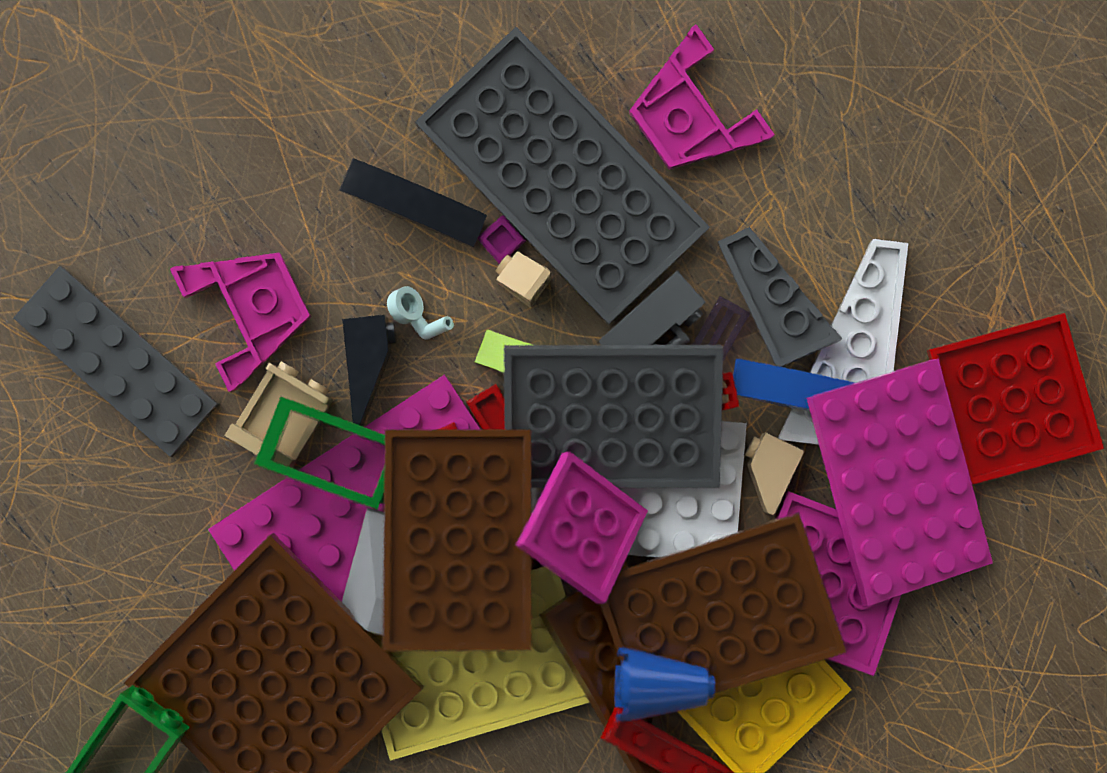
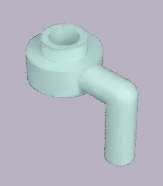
[387,286,454,340]

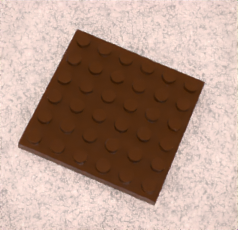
[124,533,424,773]

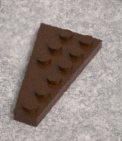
[539,559,664,773]

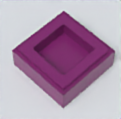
[477,215,526,264]

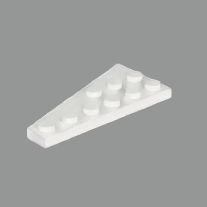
[778,239,908,445]

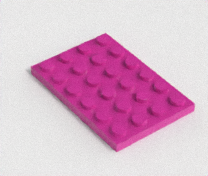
[807,359,993,606]

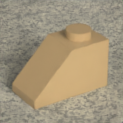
[495,251,551,308]
[745,433,804,516]

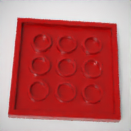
[927,313,1104,485]

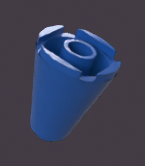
[615,648,715,722]

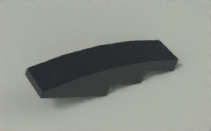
[339,158,487,247]

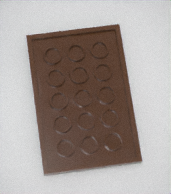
[382,430,531,651]
[601,512,847,694]

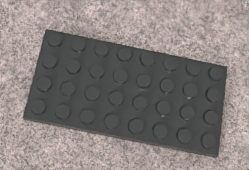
[415,27,710,325]

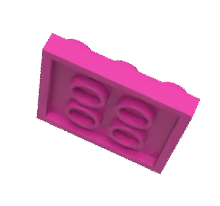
[516,452,648,604]

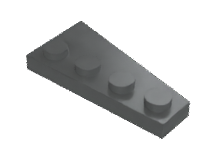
[718,227,842,367]

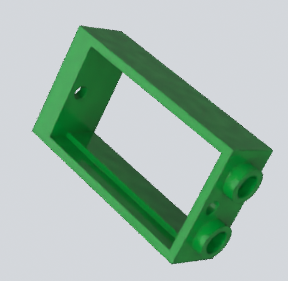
[254,396,385,510]
[66,685,190,773]

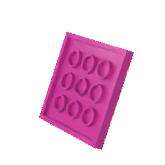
[775,491,901,676]

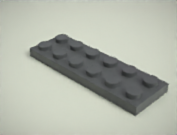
[13,266,219,457]

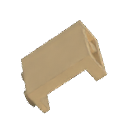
[224,361,334,468]

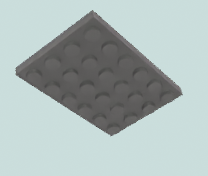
[504,345,723,488]

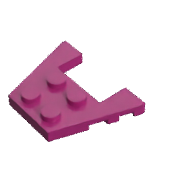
[629,24,775,170]
[170,253,311,392]

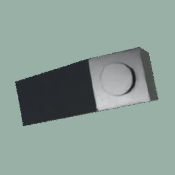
[342,314,397,426]

